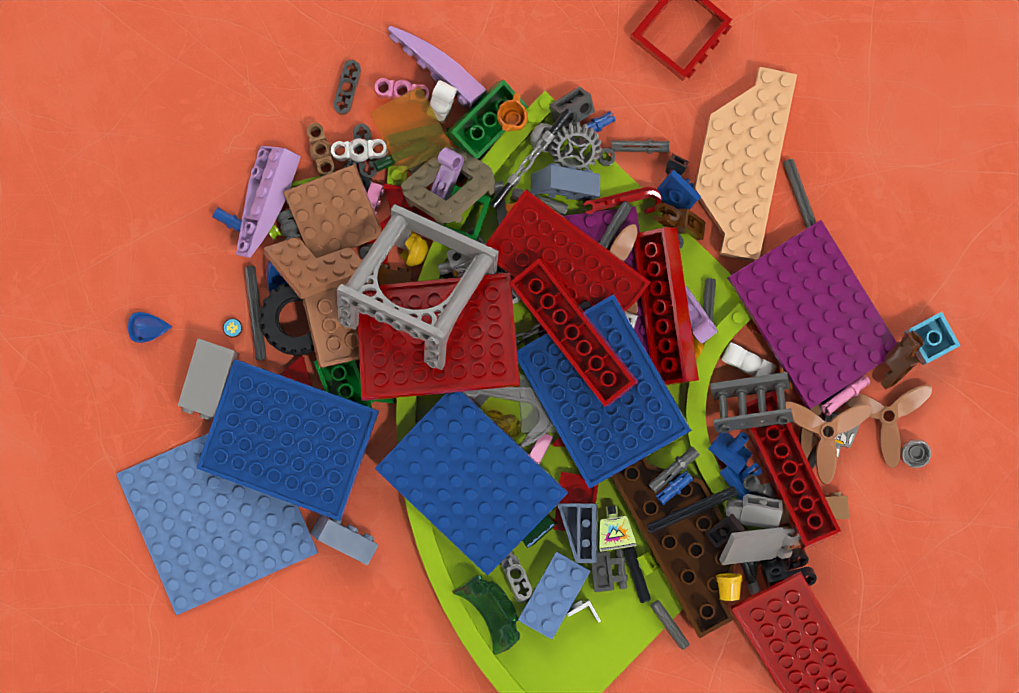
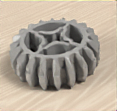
[550,122,601,171]

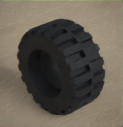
[259,283,315,356]

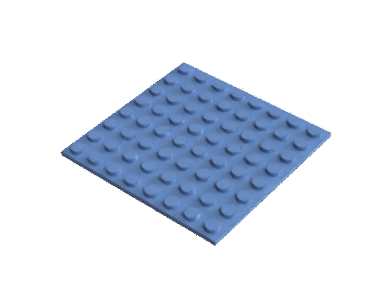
[116,434,318,615]

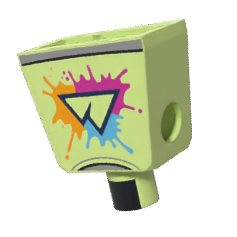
[599,505,637,551]

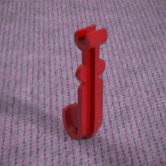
[582,187,662,214]

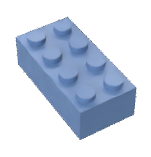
[518,552,590,639]

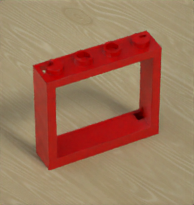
[630,0,733,81]

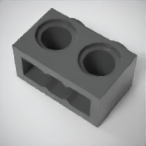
[549,86,595,128]

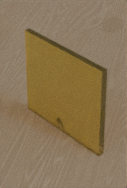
[370,86,452,173]

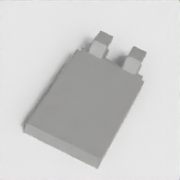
[719,527,799,565]

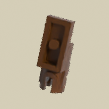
[653,203,706,240]
[881,331,924,389]

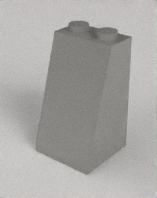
[178,339,239,421]

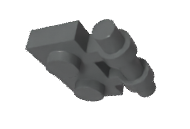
[591,550,628,592]

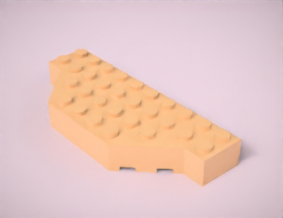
[694,67,797,262]

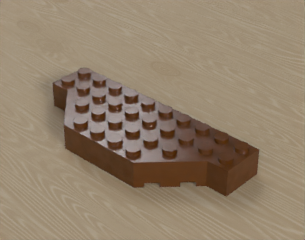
[611,457,735,638]

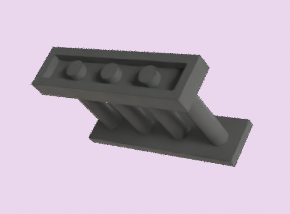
[710,372,794,433]

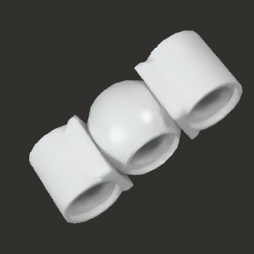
[426,80,457,123]
[331,138,388,162]
[721,342,777,377]

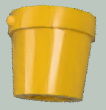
[716,573,742,601]

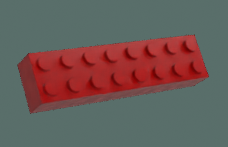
[634,227,699,386]
[509,258,639,407]
[738,391,841,550]

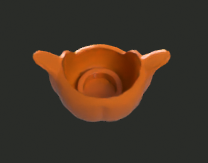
[497,92,528,132]

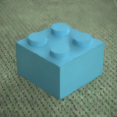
[904,312,961,365]

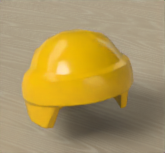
[400,231,428,267]

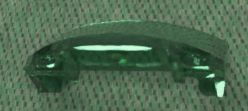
[452,575,520,655]

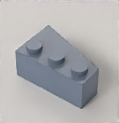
[531,163,600,201]
[557,503,598,563]
[310,514,378,565]

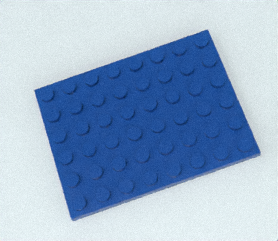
[517,294,692,489]
[196,359,379,521]
[375,391,568,576]

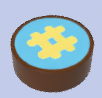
[223,318,243,338]

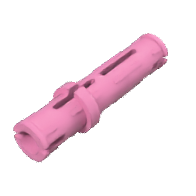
[821,375,870,416]

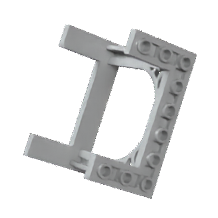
[337,204,498,370]

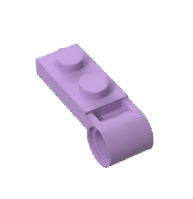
[431,148,464,201]
[685,286,718,344]

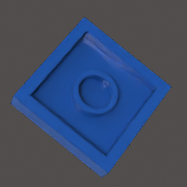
[657,170,701,210]
[708,432,753,474]
[719,463,762,500]

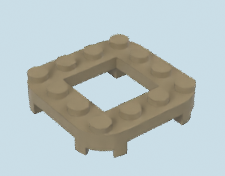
[401,145,495,226]

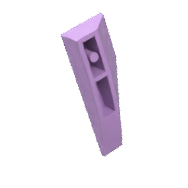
[388,26,487,108]
[236,146,301,258]

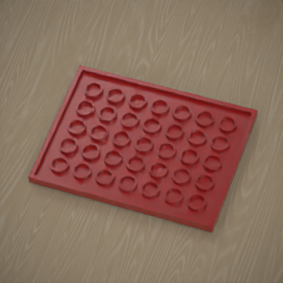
[358,273,520,401]

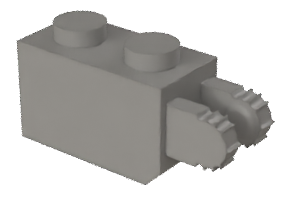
[725,494,783,529]

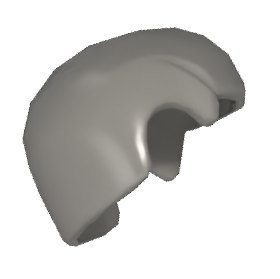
[530,123,557,152]
[902,439,932,468]

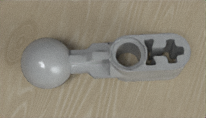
[501,551,532,603]

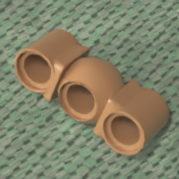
[307,123,335,177]

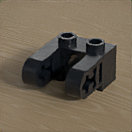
[760,548,817,588]

